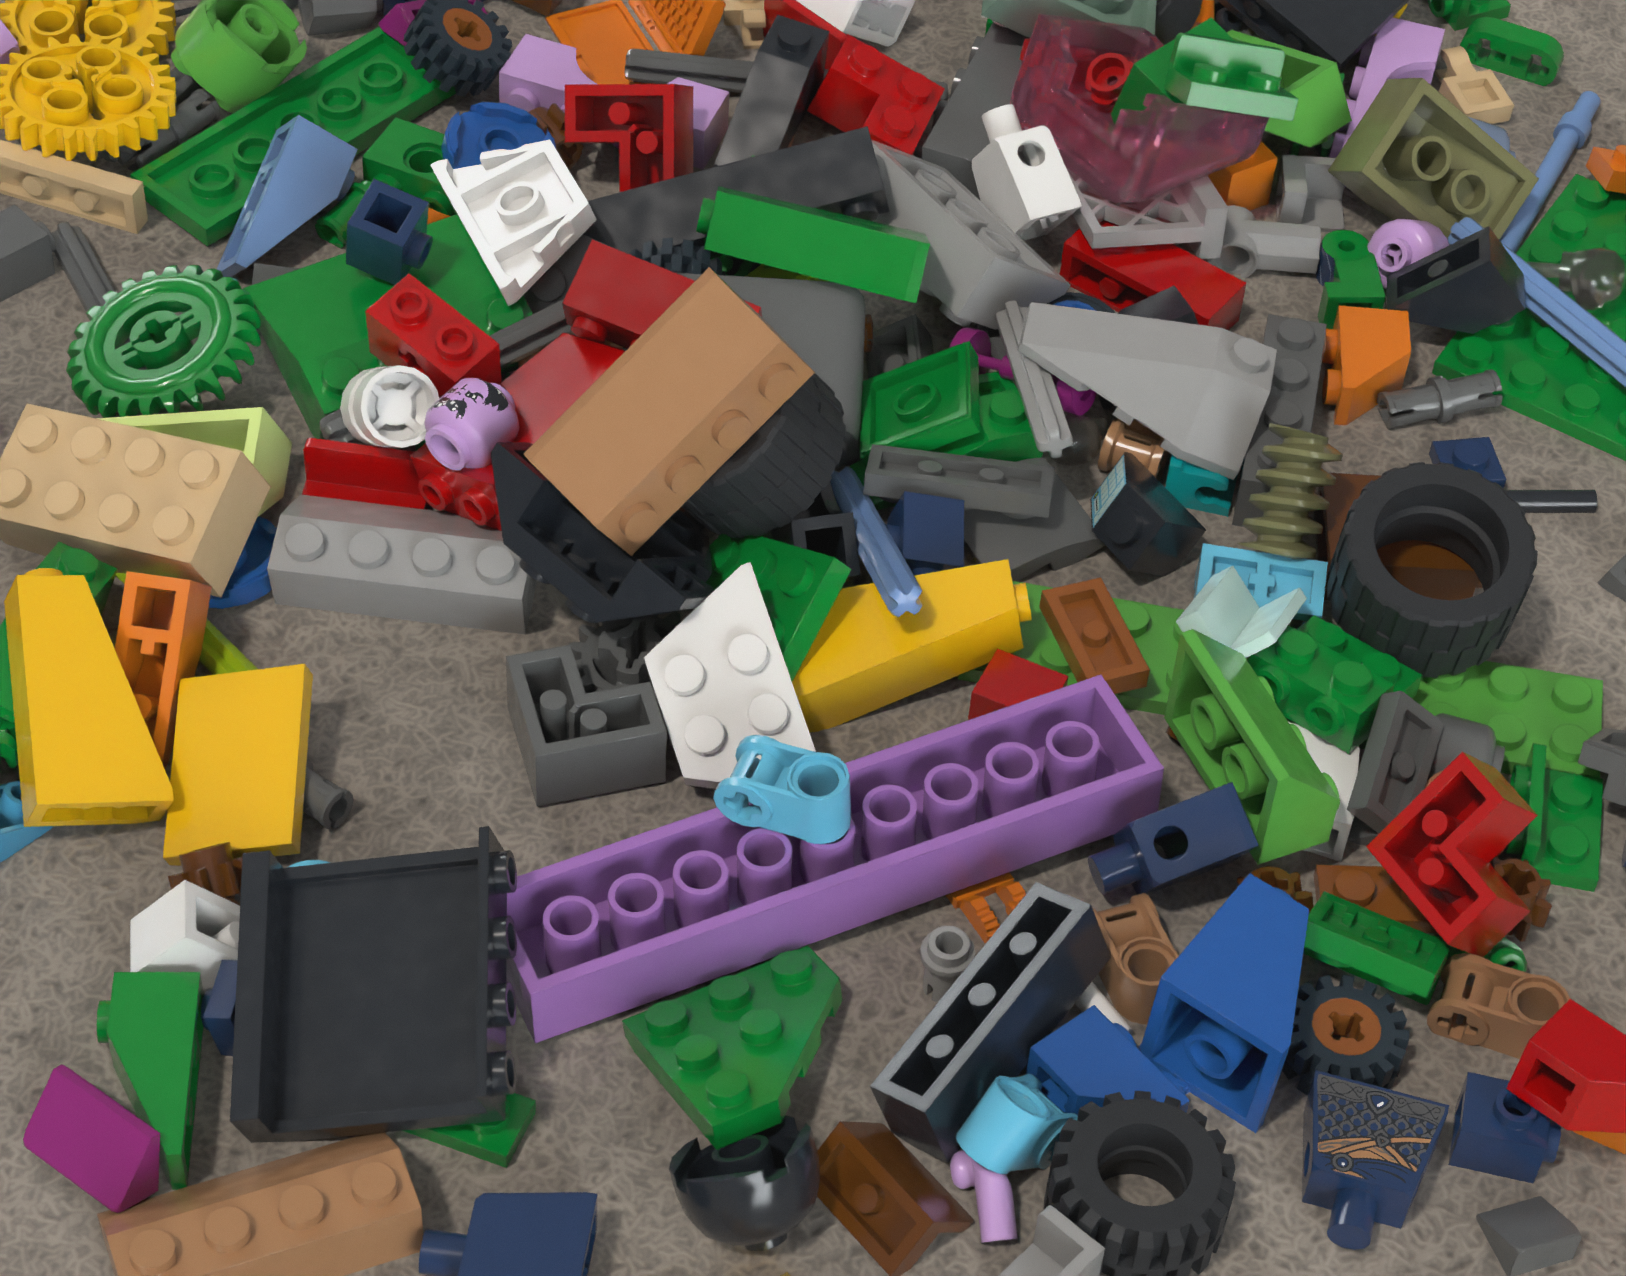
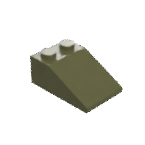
[1328,78,1539,245]

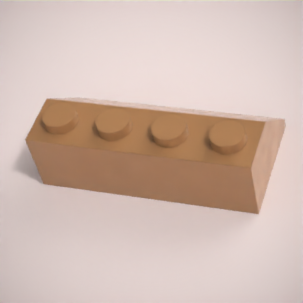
[524,267,815,556]
[97,1132,424,1276]

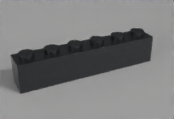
[583,126,890,259]

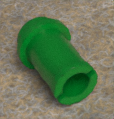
[315,180,372,249]

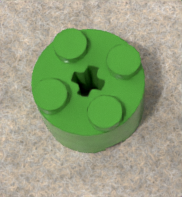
[171,0,307,113]

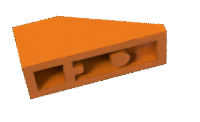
[115,571,212,769]

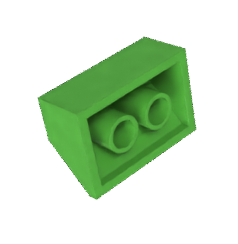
[1215,30,1352,148]
[1164,629,1340,865]

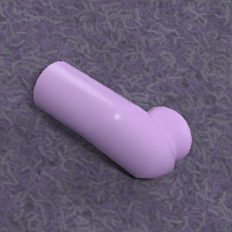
[950,1150,1018,1243]

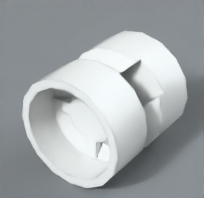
[340,365,439,448]

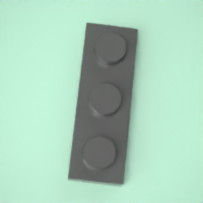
[863,444,1055,519]

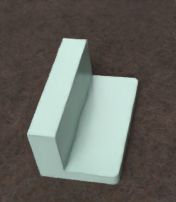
[1176,565,1307,658]

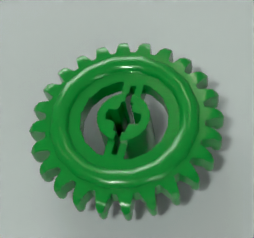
[66,265,261,418]

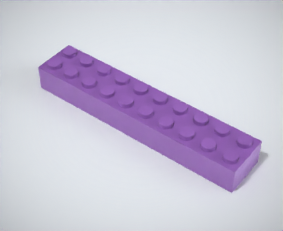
[506,675,1164,1043]

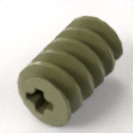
[1237,423,1343,559]

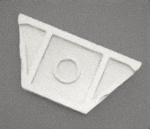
[430,140,597,306]
[644,562,816,789]

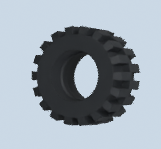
[1044,1091,1236,1276]

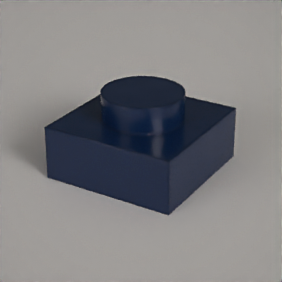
[1429,437,1507,488]
[201,960,238,1057]

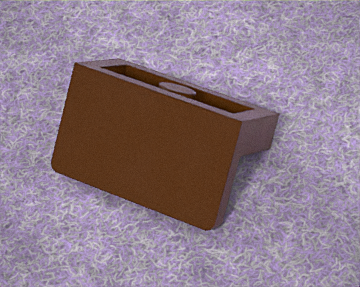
[817,1121,974,1276]

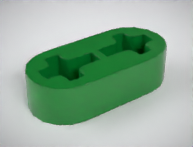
[1460,17,1564,86]

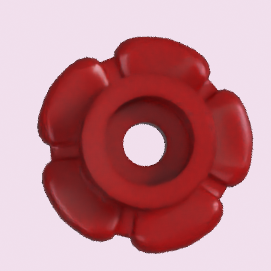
[1085,53,1134,107]

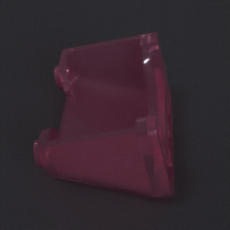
[1010,13,1269,204]

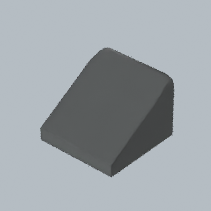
[1476,1196,1582,1276]

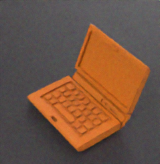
[545,0,726,84]

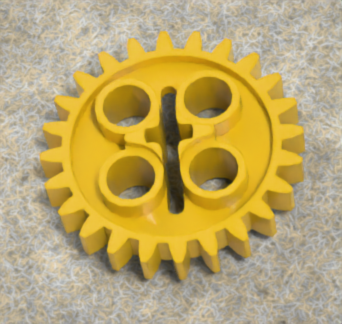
[0,0,177,79]
[0,34,176,161]

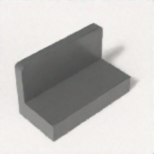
[1347,691,1444,845]

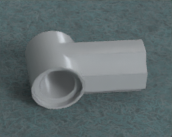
[1207,205,1321,278]

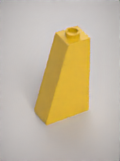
[792,559,1032,732]
[4,568,174,827]

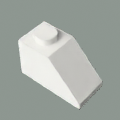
[130,880,240,993]

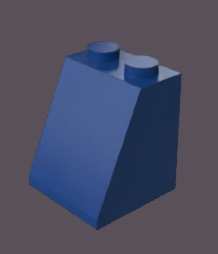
[1140,873,1309,1133]

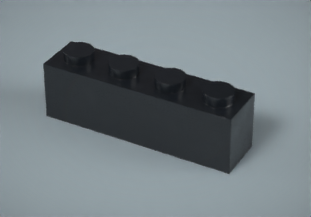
[870,882,1111,1163]

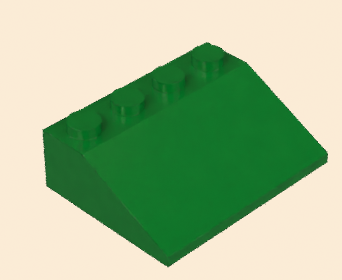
[243,214,533,440]

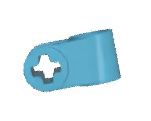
[713,735,851,844]
[956,1074,1078,1174]

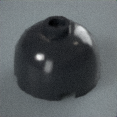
[669,1115,821,1251]

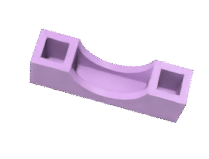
[1329,17,1445,187]
[499,34,729,169]

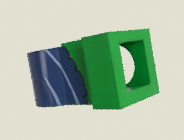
[1316,230,1385,329]

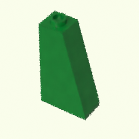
[696,186,930,303]

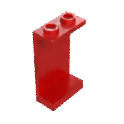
[410,333,625,531]

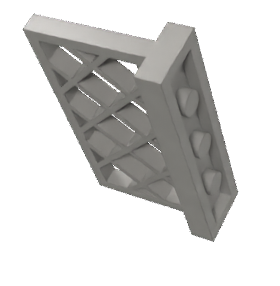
[1028,117,1228,259]

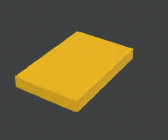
[163,664,313,866]

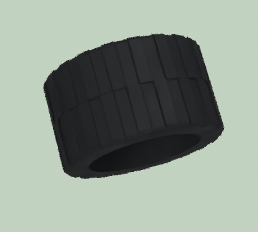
[681,373,846,538]
[1326,462,1538,678]

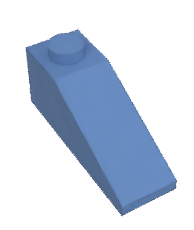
[217,115,358,277]

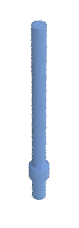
[1500,91,1601,253]

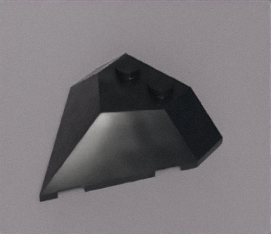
[491,442,714,623]

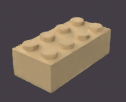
[0,404,271,598]

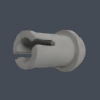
[920,926,976,1002]

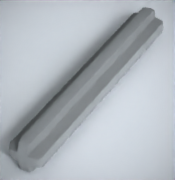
[995,300,1073,458]

